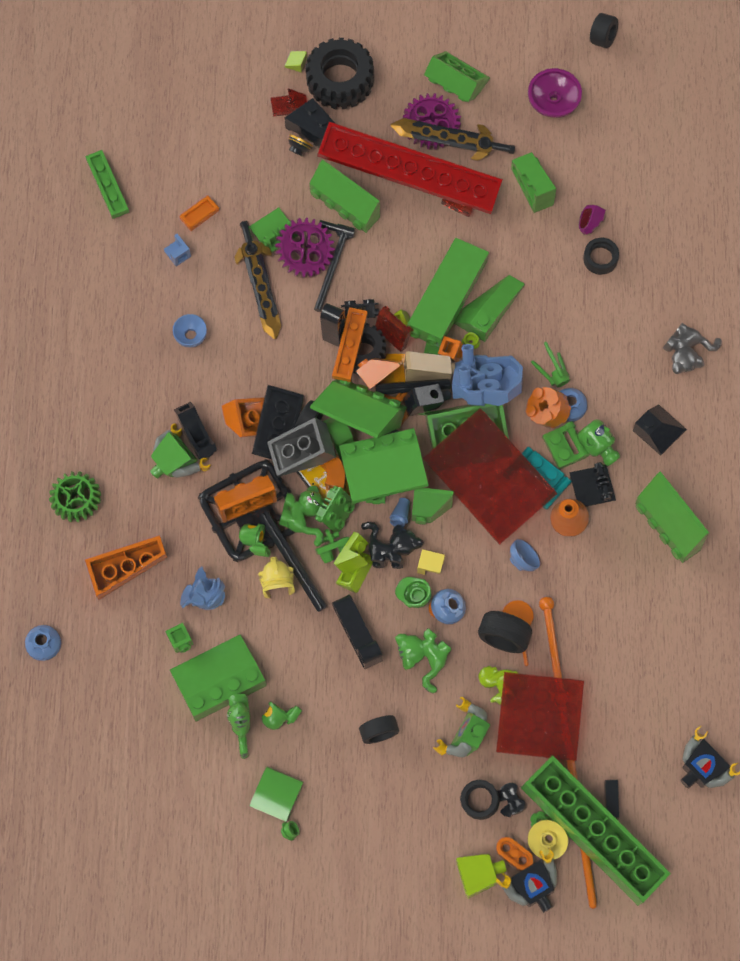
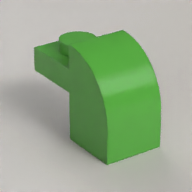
[323,418,354,460]

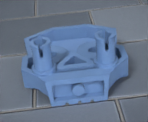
[452,344,523,406]

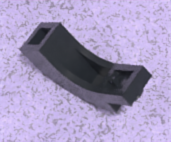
[174,402,217,459]

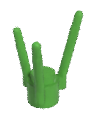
[531,342,570,388]

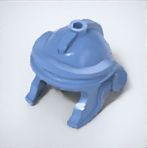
[180,566,225,610]

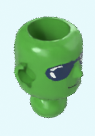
[577,419,620,466]

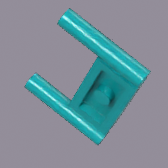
[503,447,572,510]

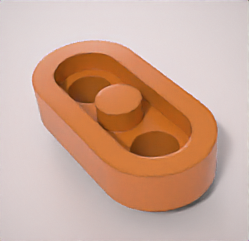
[496,837,533,871]

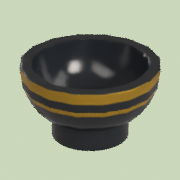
[288,134,313,156]

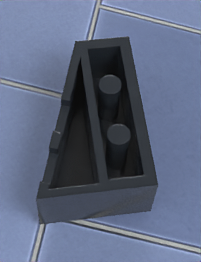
[284,98,336,148]

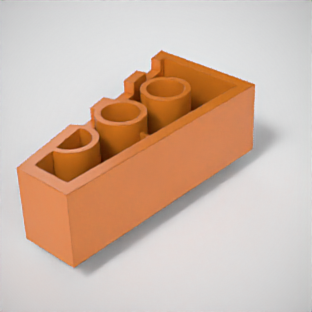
[85,535,167,600]

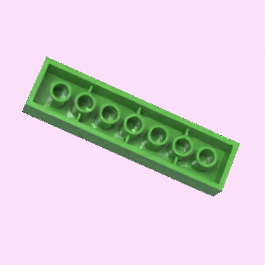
[521,755,671,906]

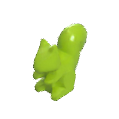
[478,666,525,706]

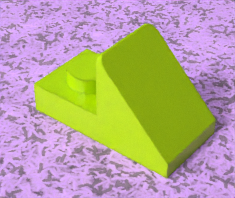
[333,532,369,574]

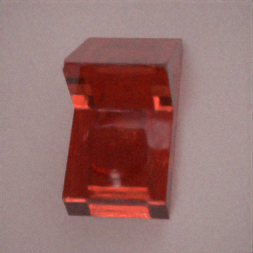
[271,89,307,117]

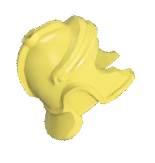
[258,557,295,598]

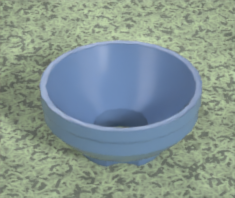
[173,314,207,348]
[560,388,587,422]
[510,539,540,571]
[431,589,466,625]
[25,625,61,661]

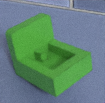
[165,623,194,653]

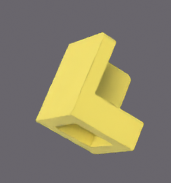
[417,549,445,575]

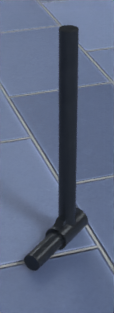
[314,220,356,312]

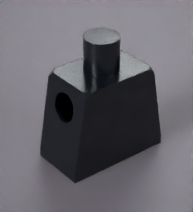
[403,384,451,416]

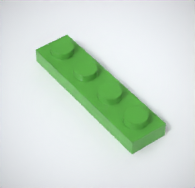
[85,150,129,219]

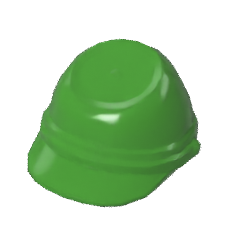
[395,577,432,608]

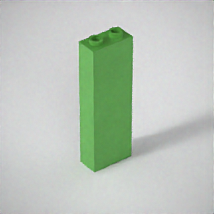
[406,237,489,348]

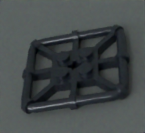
[198,459,296,562]

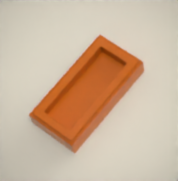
[179,195,220,231]

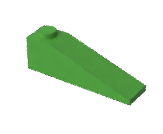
[454,275,525,342]

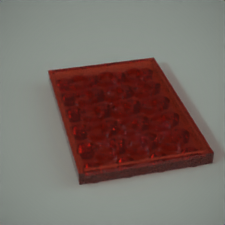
[423,408,557,545]

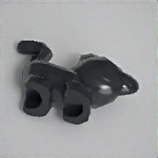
[361,522,424,569]

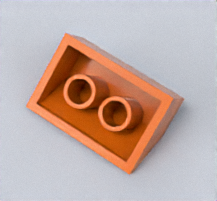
[214,475,277,523]

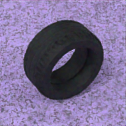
[478,611,532,653]

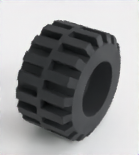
[339,323,386,374]

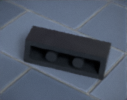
[604,780,619,820]

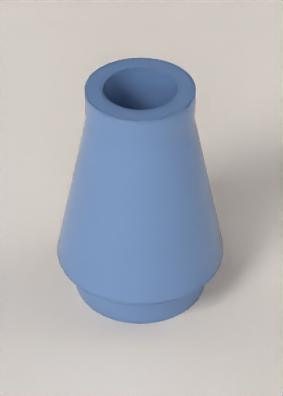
[389,498,410,527]

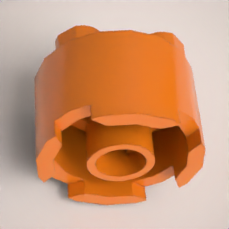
[526,387,571,428]

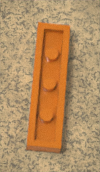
[332,307,368,382]

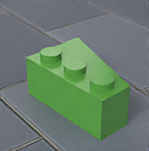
[511,152,556,213]

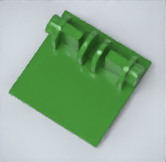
[249,207,298,253]
[315,486,356,533]

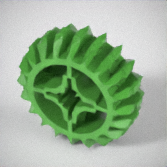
[49,471,101,523]

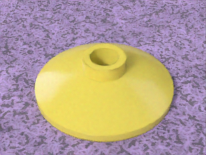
[528,820,568,860]

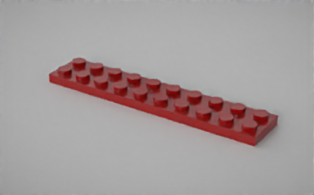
[317,122,503,214]

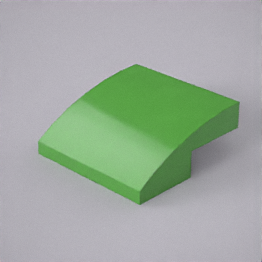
[249,767,304,822]

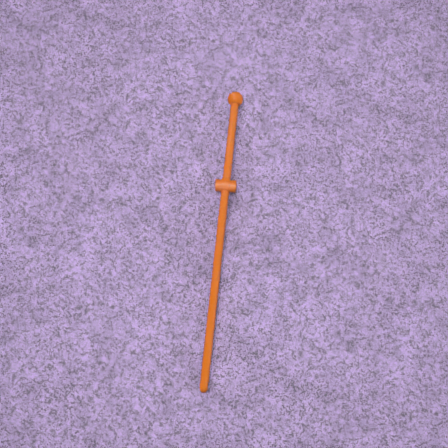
[539,597,597,909]

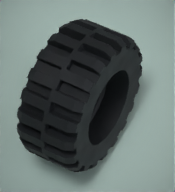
[306,38,374,109]

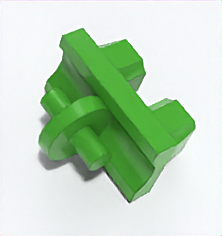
[315,529,349,563]

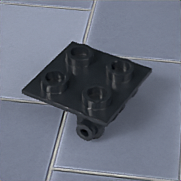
[341,299,379,319]
[569,462,616,507]

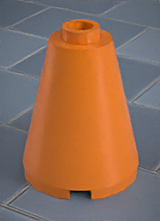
[550,499,589,537]

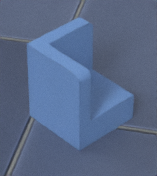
[164,234,191,266]

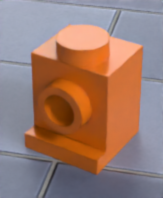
[437,336,463,362]

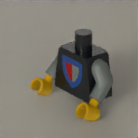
[680,726,740,789]
[496,847,557,913]

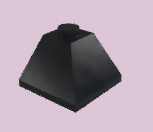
[633,404,687,456]

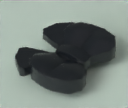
[497,783,526,818]

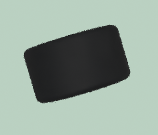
[590,13,618,48]

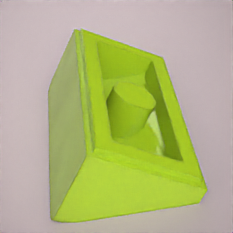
[336,553,373,593]

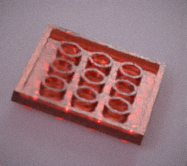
[496,672,584,761]

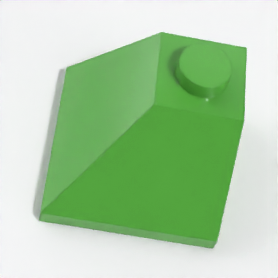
[412,488,454,525]

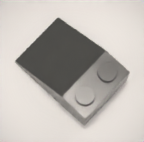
[267,418,336,477]

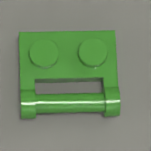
[542,421,590,470]

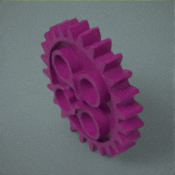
[403,93,461,150]
[274,217,335,278]

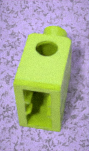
[456,854,507,899]

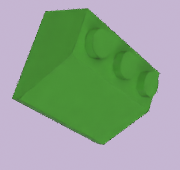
[424,51,490,102]

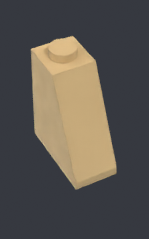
[404,351,455,382]

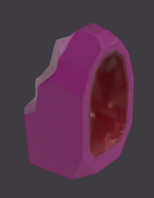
[579,205,606,235]

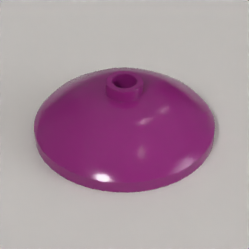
[528,68,582,118]

